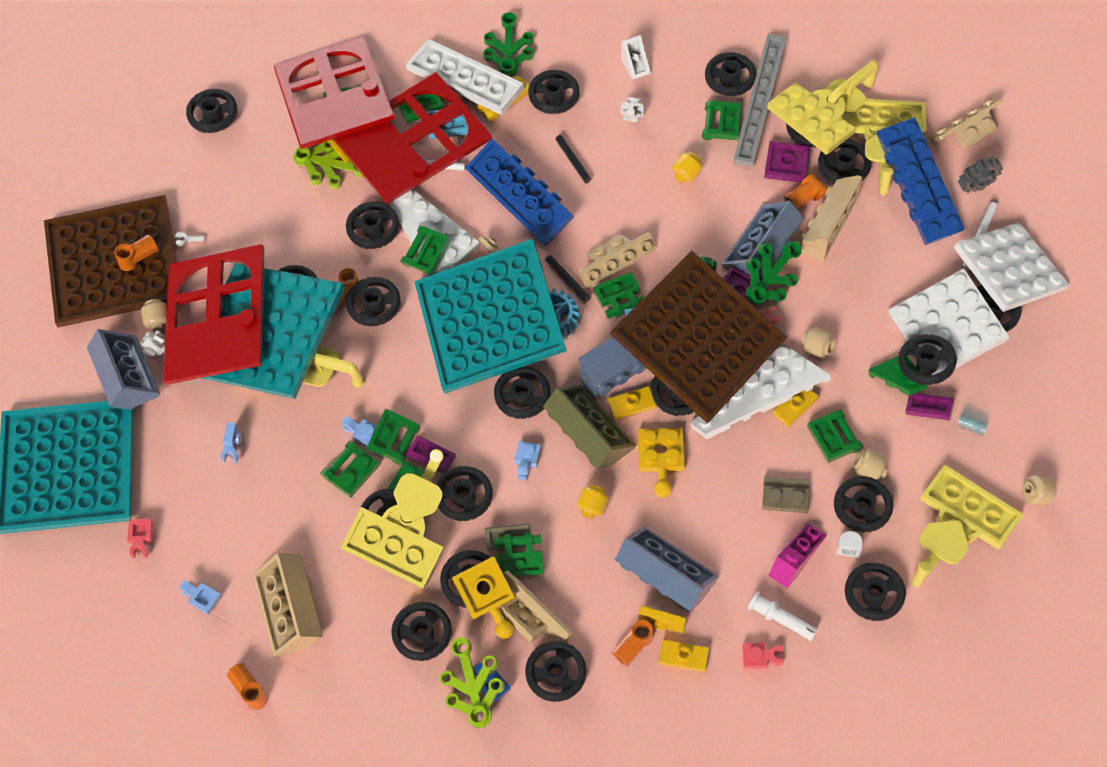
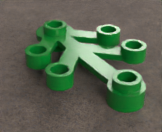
[483,12,534,77]
[746,241,802,306]

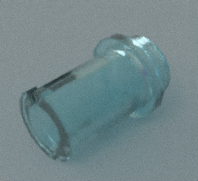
[957,413,988,436]

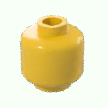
[672,152,702,183]
[576,484,609,519]

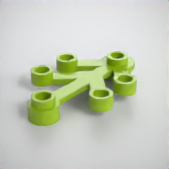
[293,141,363,189]
[440,637,505,728]

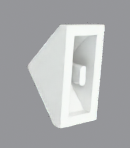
[621,35,651,79]

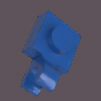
[473,662,511,705]

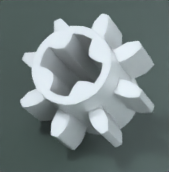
[619,97,645,122]
[140,330,165,358]

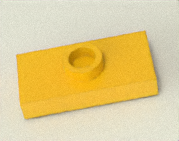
[608,386,656,420]
[773,390,819,428]
[638,605,686,634]
[658,639,709,673]

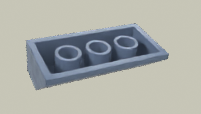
[721,201,804,280]
[87,329,161,409]
[578,337,646,399]
[615,526,719,611]

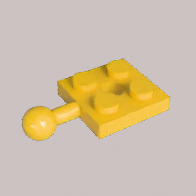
[638,428,684,498]
[452,556,515,639]

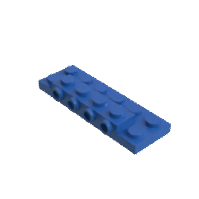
[876,117,965,246]
[465,138,574,247]

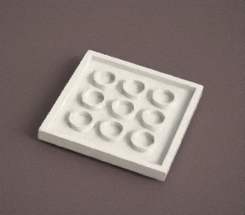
[954,222,1069,312]
[888,269,1009,375]

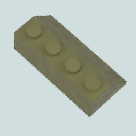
[543,385,637,469]

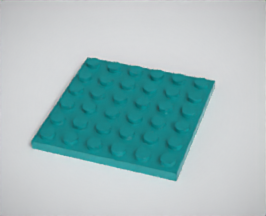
[414,239,567,394]
[202,263,345,399]
[0,401,134,534]

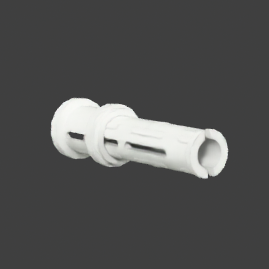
[747,591,818,642]

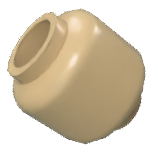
[141,299,167,332]
[802,327,836,358]
[853,449,889,480]
[1022,475,1057,506]

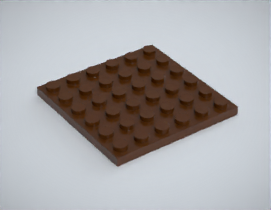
[44,195,181,328]
[609,250,788,424]

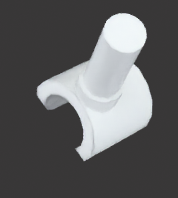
[174,231,204,247]

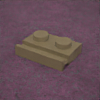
[762,476,809,514]

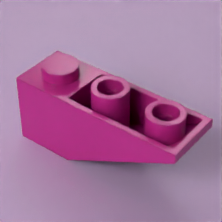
[768,523,827,588]

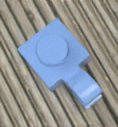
[341,416,377,446]
[220,422,242,464]
[514,441,541,480]
[179,580,222,615]

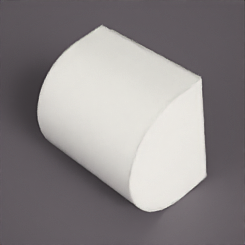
[836,531,863,558]

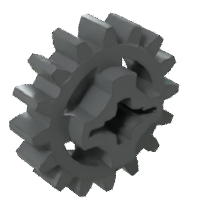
[958,157,1003,193]

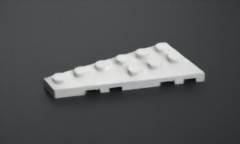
[388,189,480,274]
[690,343,831,439]

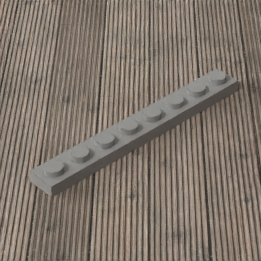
[733,34,787,168]

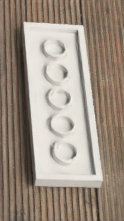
[406,39,524,115]

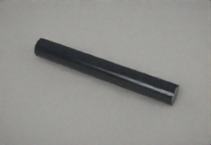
[555,135,592,184]
[545,255,591,303]

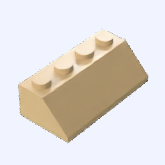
[799,175,862,262]
[253,553,323,658]

